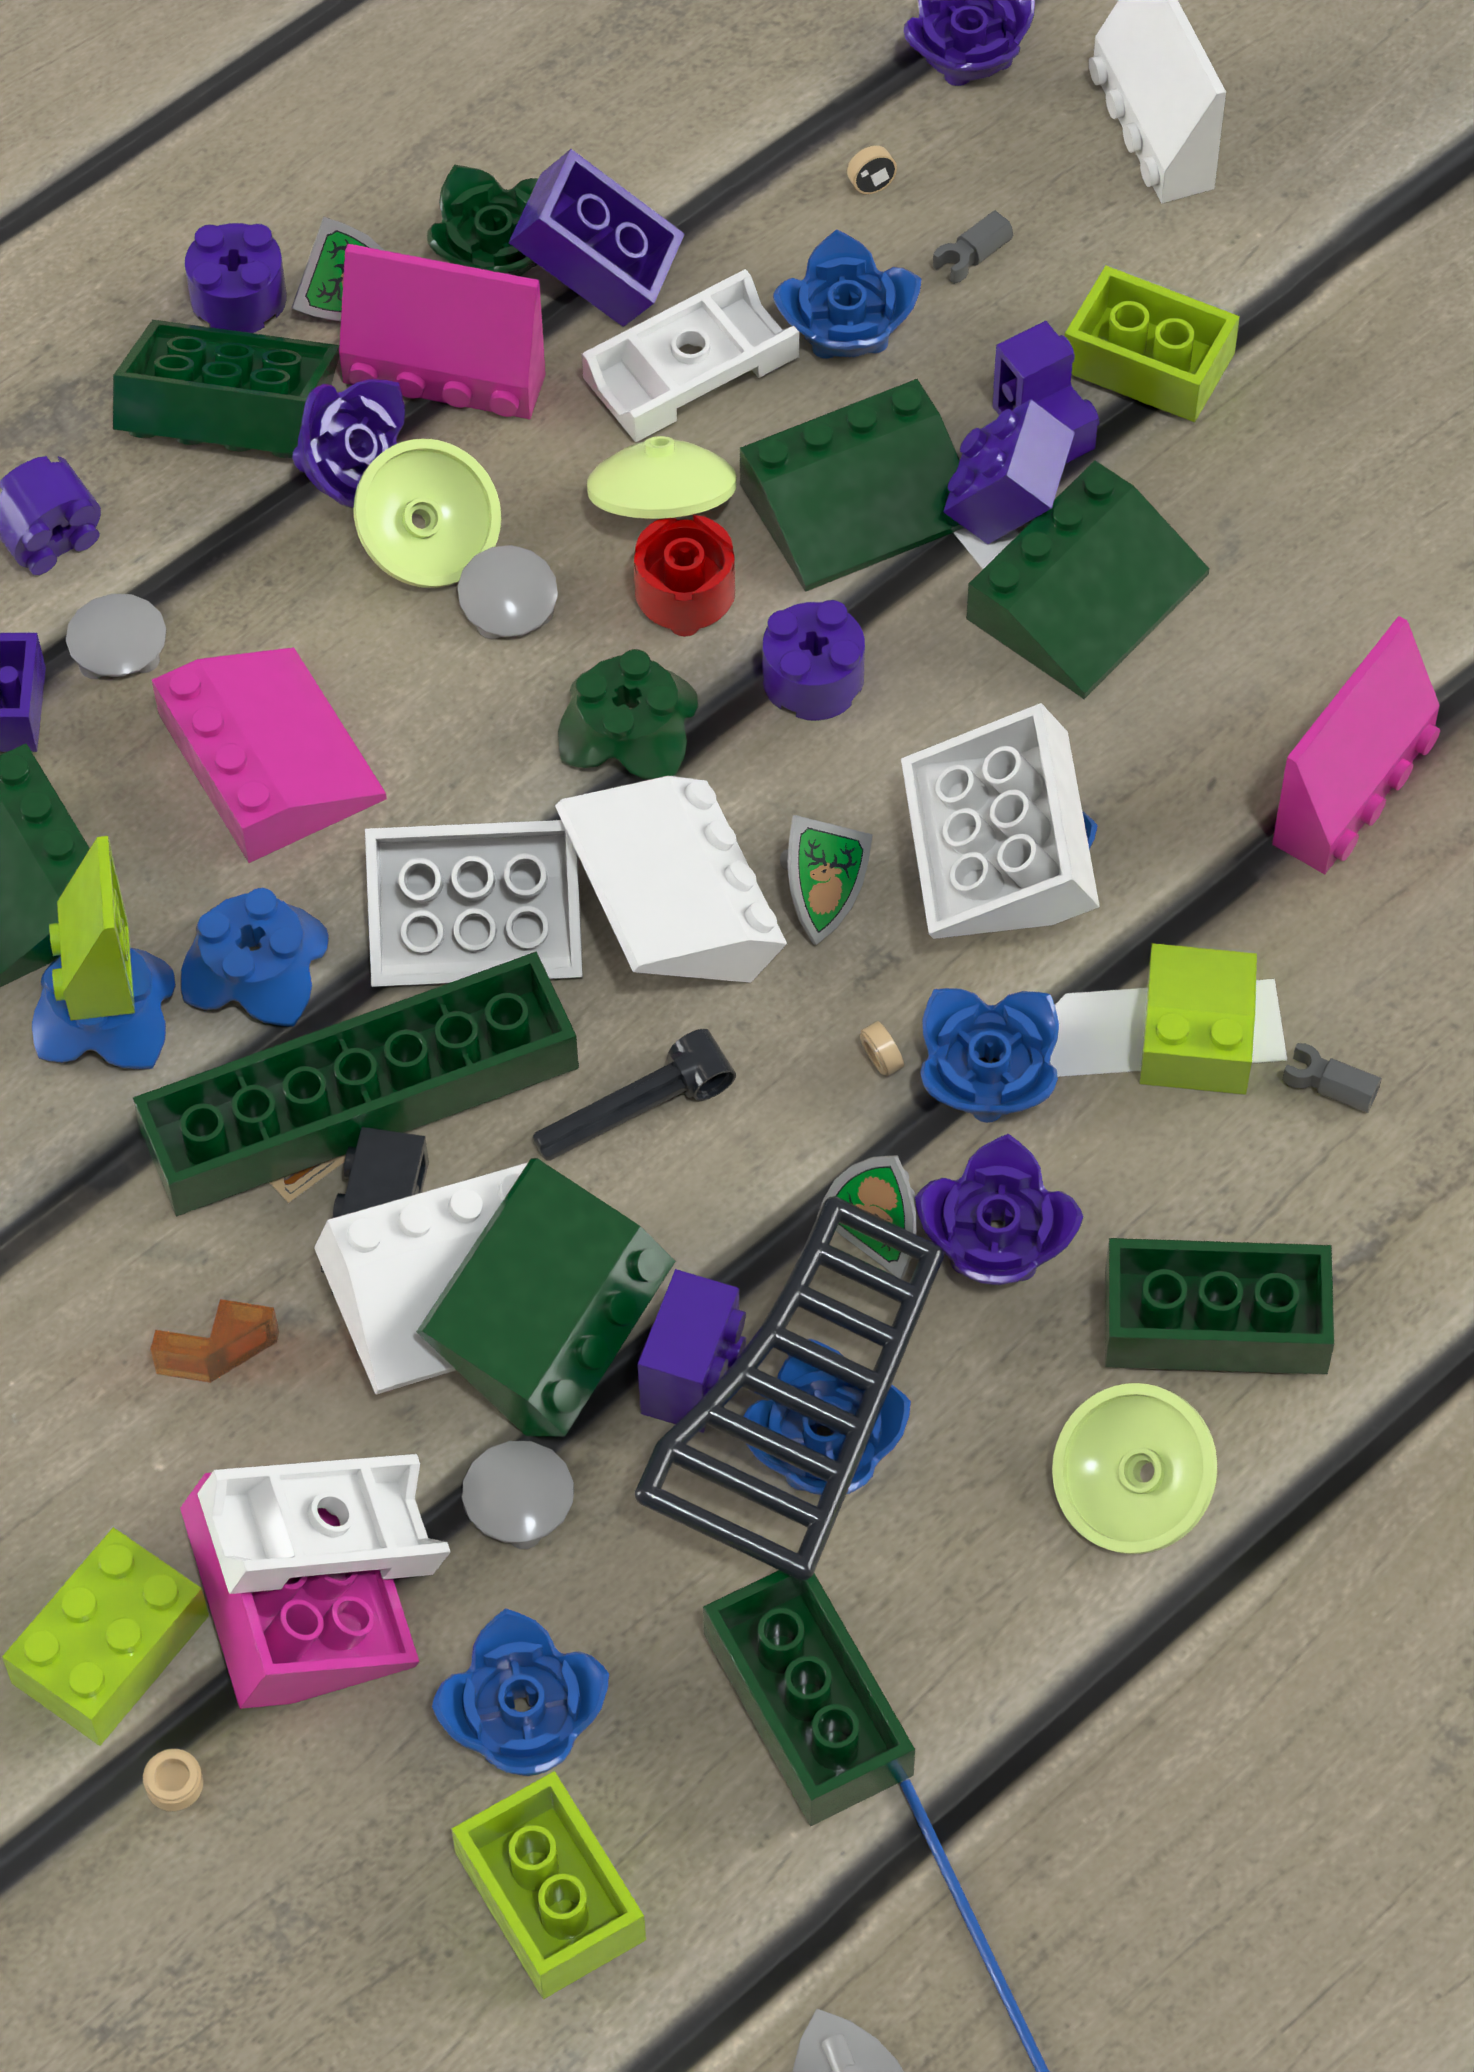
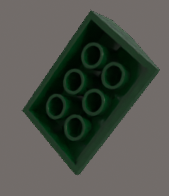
[113,319,340,458]
[740,379,964,592]
[966,460,1210,699]
[0,743,90,987]
[416,1158,676,1436]

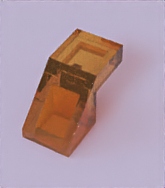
[150,1299,279,1383]

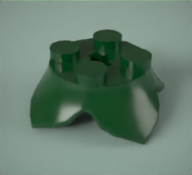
[427,164,538,276]
[558,649,698,780]

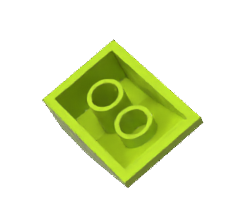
[49,836,135,1021]
[1139,943,1257,1095]

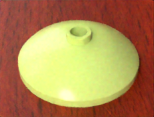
[587,436,737,519]
[354,439,501,588]
[1052,1383,1217,1554]

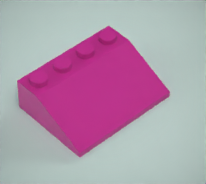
[339,244,546,419]
[1272,616,1440,875]
[152,647,387,863]
[180,1473,419,1709]

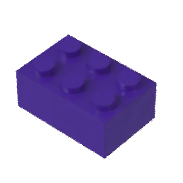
[509,149,685,327]

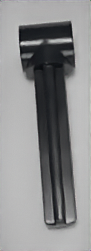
[533,1029,736,1161]

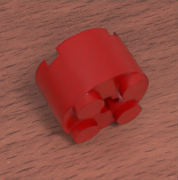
[634,515,735,637]

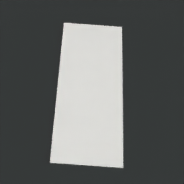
[1050,979,1287,1077]

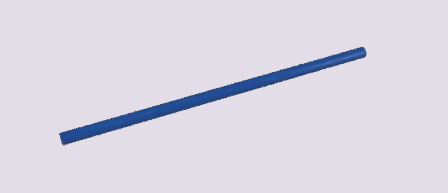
[900,1779,1049,2072]

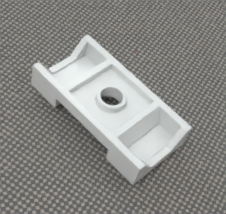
[582,269,799,442]
[197,1454,450,1594]

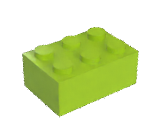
[1064,265,1240,422]
[2,1527,209,1746]
[451,1771,646,2000]

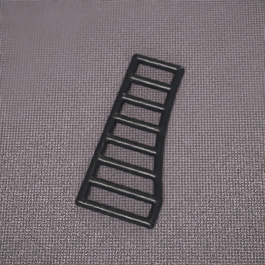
[635,1196,944,1581]

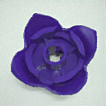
[904,0,1035,86]
[293,379,405,508]
[915,1134,1084,1285]

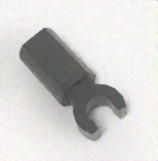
[933,210,1013,284]
[1282,1043,1382,1113]

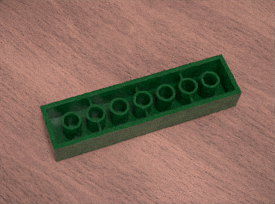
[133,951,579,1216]

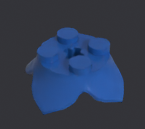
[773,230,922,359]
[181,888,329,1027]
[32,947,176,1069]
[920,988,1059,1123]
[743,1338,911,1495]
[432,1608,609,1776]

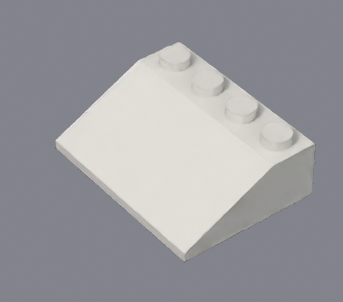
[1089,0,1226,204]
[901,703,1100,939]
[555,776,787,983]
[365,820,583,987]
[314,1163,527,1395]

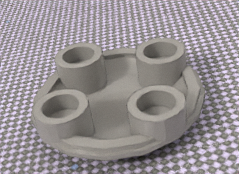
[457,545,558,639]
[66,594,167,679]
[462,1441,574,1549]

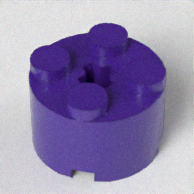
[185,223,287,333]
[0,456,101,575]
[763,600,865,721]

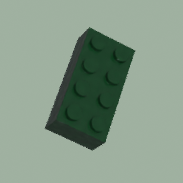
[1105,1238,1334,1374]
[703,1570,915,1826]

